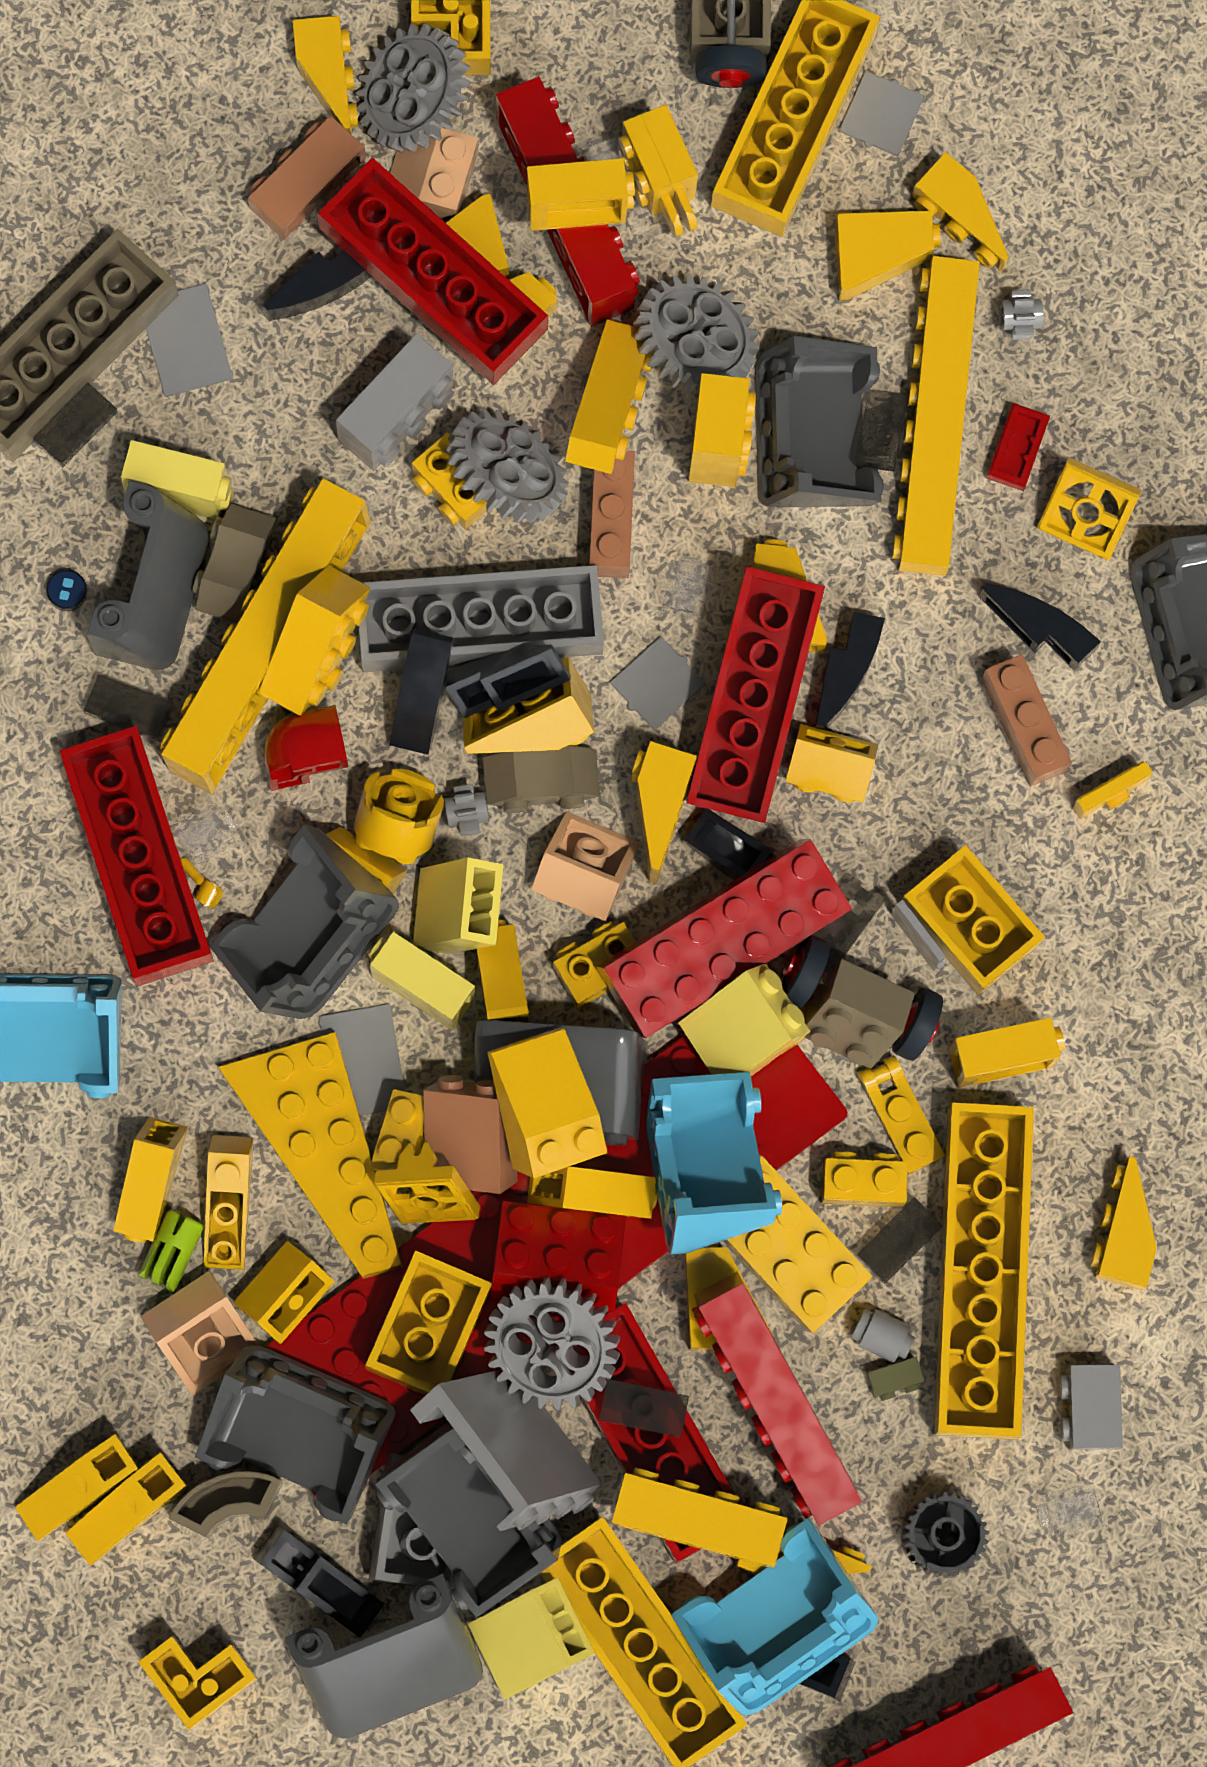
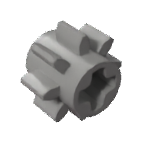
[999,289,1044,340]
[445,784,490,836]

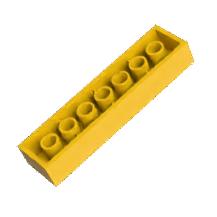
[160,478,371,795]
[934,1102,1034,1440]

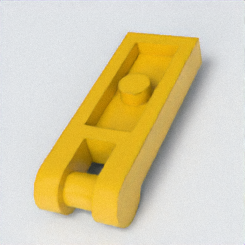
[857,1055,945,1175]

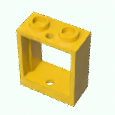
[527,158,635,231]
[948,1017,1065,1088]

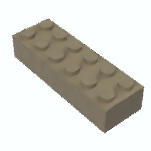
[0,229,179,463]

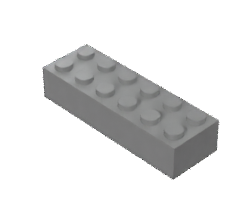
[359,565,604,672]

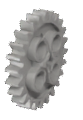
[356,24,471,152]
[633,274,760,394]
[446,409,569,524]
[484,1277,620,1411]

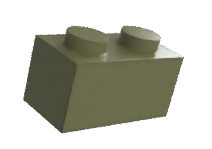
[866,1357,925,1401]

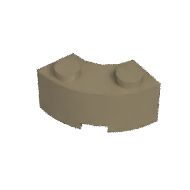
[193,504,276,623]
[483,745,600,813]
[169,1472,283,1539]

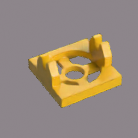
[1037,458,1142,561]
[374,1142,480,1224]

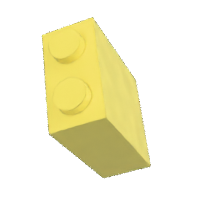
[121,440,234,520]
[413,857,503,954]
[369,932,476,1031]
[678,964,811,1077]
[468,1578,595,1700]

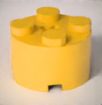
[354,769,444,864]

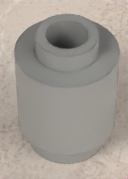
[851,1308,915,1363]

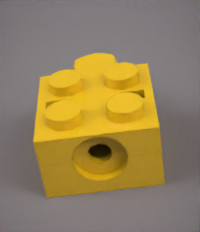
[617,104,698,238]

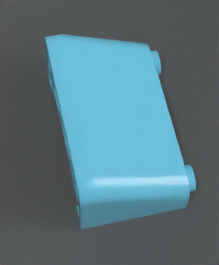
[0,974,122,1098]
[646,1072,782,1254]
[671,1518,878,1715]

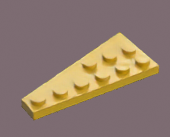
[218,1032,403,1279]

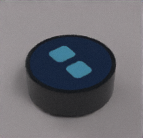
[46,570,88,612]

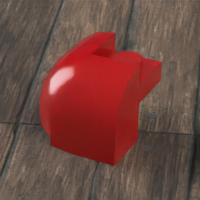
[264,705,349,791]

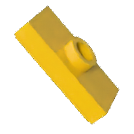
[1073,761,1153,819]

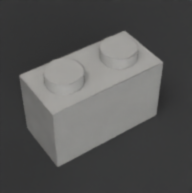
[1059,1365,1123,1450]

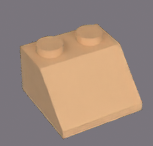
[390,128,479,221]
[531,812,640,921]
[140,1271,259,1396]

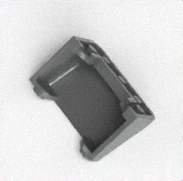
[755,336,884,508]
[87,481,209,670]
[1131,534,1207,710]
[209,825,399,1019]
[474,1020,647,1146]
[195,1346,396,1525]
[375,1421,562,1618]
[285,1574,483,1739]

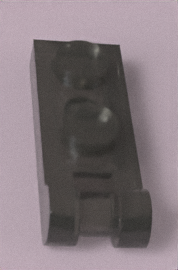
[812,876,886,988]

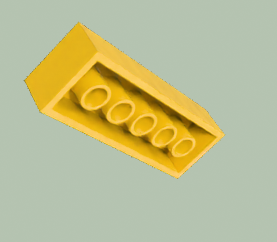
[711,0,881,238]
[539,1517,747,1767]

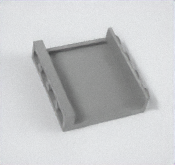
[410,1369,602,1531]

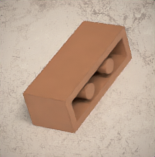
[248,115,366,240]
[589,451,635,578]
[981,654,1072,787]

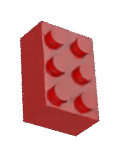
[491,1201,626,1312]

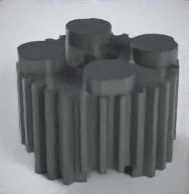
[902,1492,989,1578]

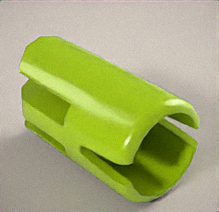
[138,1210,204,1292]

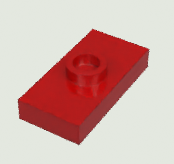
[986,403,1050,492]

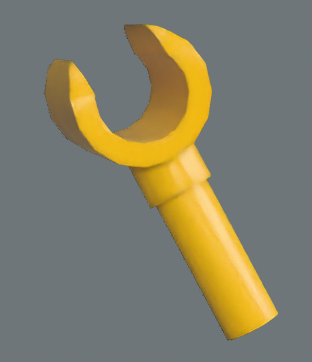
[181,857,223,909]

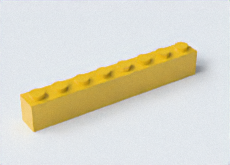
[892,256,980,576]

